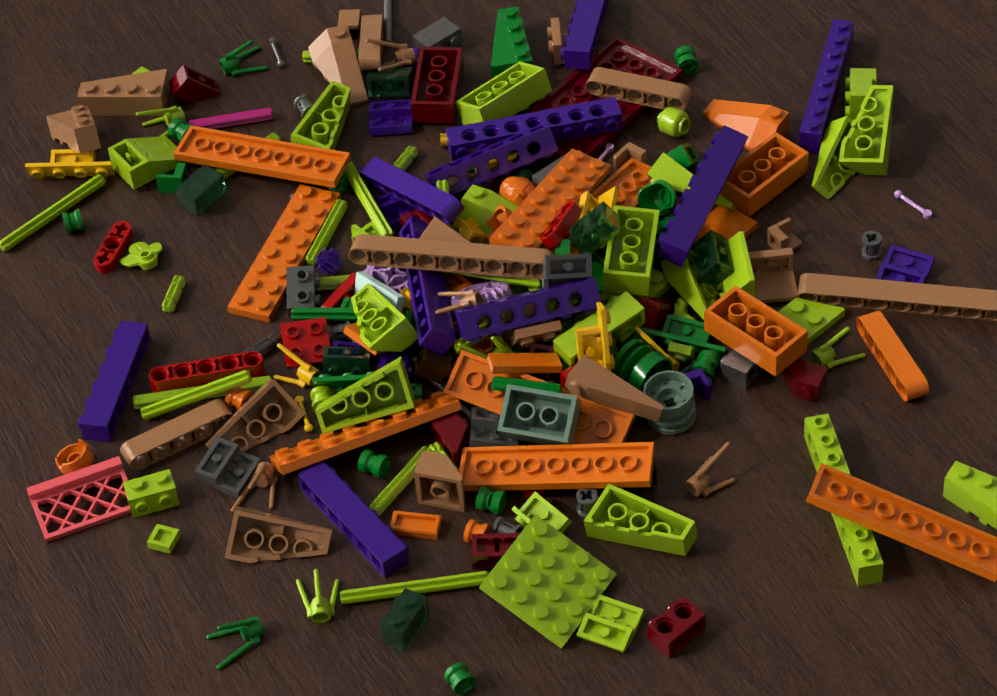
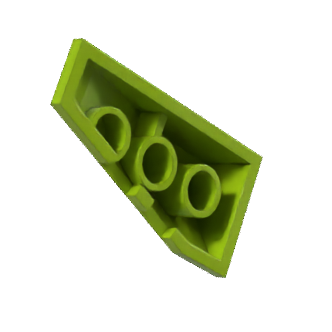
[839,85,894,176]
[812,116,857,199]
[647,152,737,211]
[455,184,518,235]
[660,250,719,320]
[351,283,418,352]

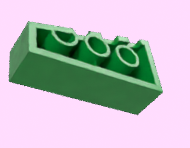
[491,7,533,78]

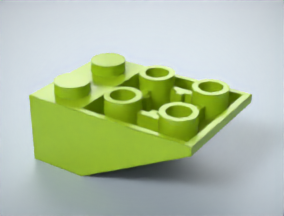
[108,136,186,190]

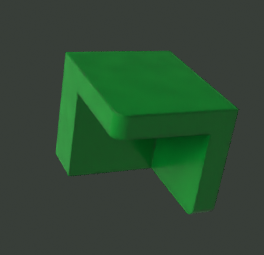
[666,143,700,168]
[156,163,189,194]

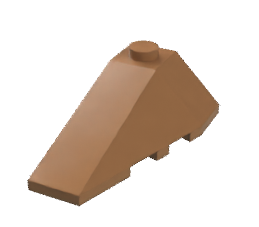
[225,506,332,563]

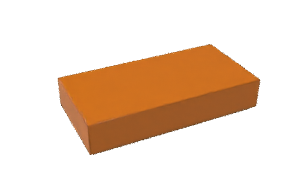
[390,510,442,540]

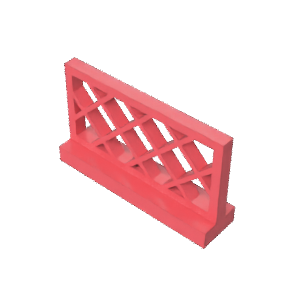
[26,456,131,543]

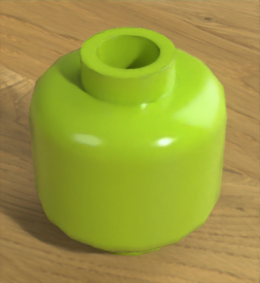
[657,107,691,138]

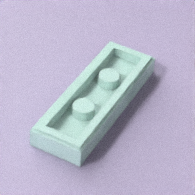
[354,271,404,313]

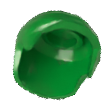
[637,180,676,216]

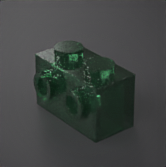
[366,67,414,98]
[175,165,226,216]
[569,202,621,254]
[693,230,734,288]
[322,346,371,376]
[379,588,430,652]

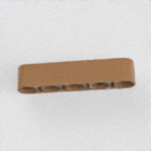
[359,14,384,71]
[585,67,692,111]
[120,399,233,471]

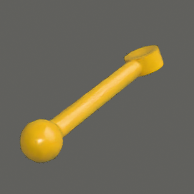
[295,396,313,432]

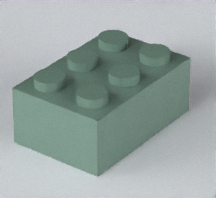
[497,384,582,445]

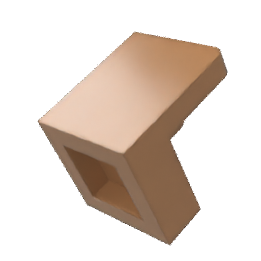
[338,9,361,31]
[613,142,647,173]
[767,218,802,251]

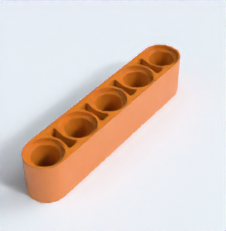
[856,310,929,402]

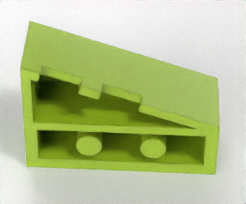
[845,68,877,120]

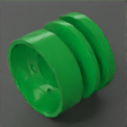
[611,339,673,392]

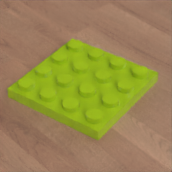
[479,514,617,649]

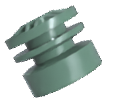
[643,370,697,435]

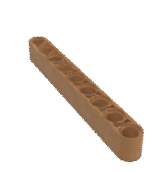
[348,234,554,280]
[797,273,997,321]

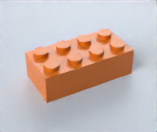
[720,132,809,217]
[704,286,808,377]

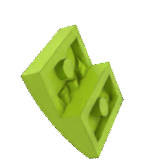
[576,594,645,653]

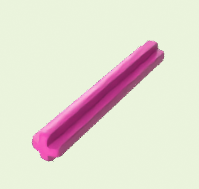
[189,107,273,129]

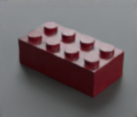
[411,47,464,124]

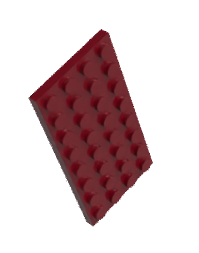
[527,36,683,160]

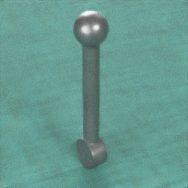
[269,37,285,68]

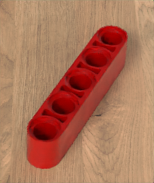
[149,351,266,393]

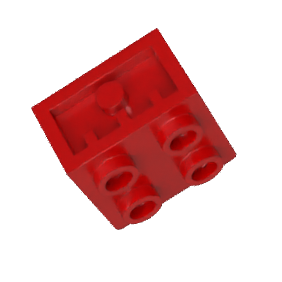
[280,317,332,368]

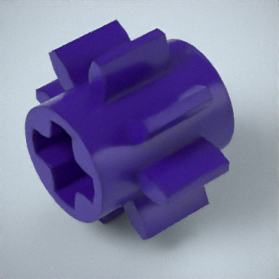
[315,247,343,275]

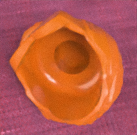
[499,176,535,206]

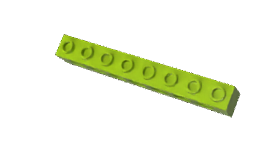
[804,414,884,587]

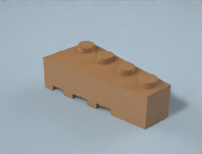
[77,69,170,116]

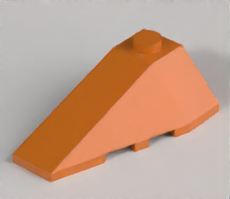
[703,99,789,151]

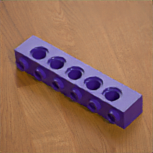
[424,122,558,196]
[455,277,601,343]

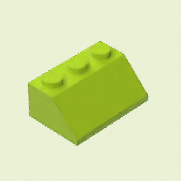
[712,231,755,298]

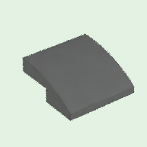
[542,253,592,302]
[469,407,518,447]
[194,437,261,499]

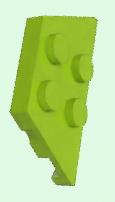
[778,298,845,345]

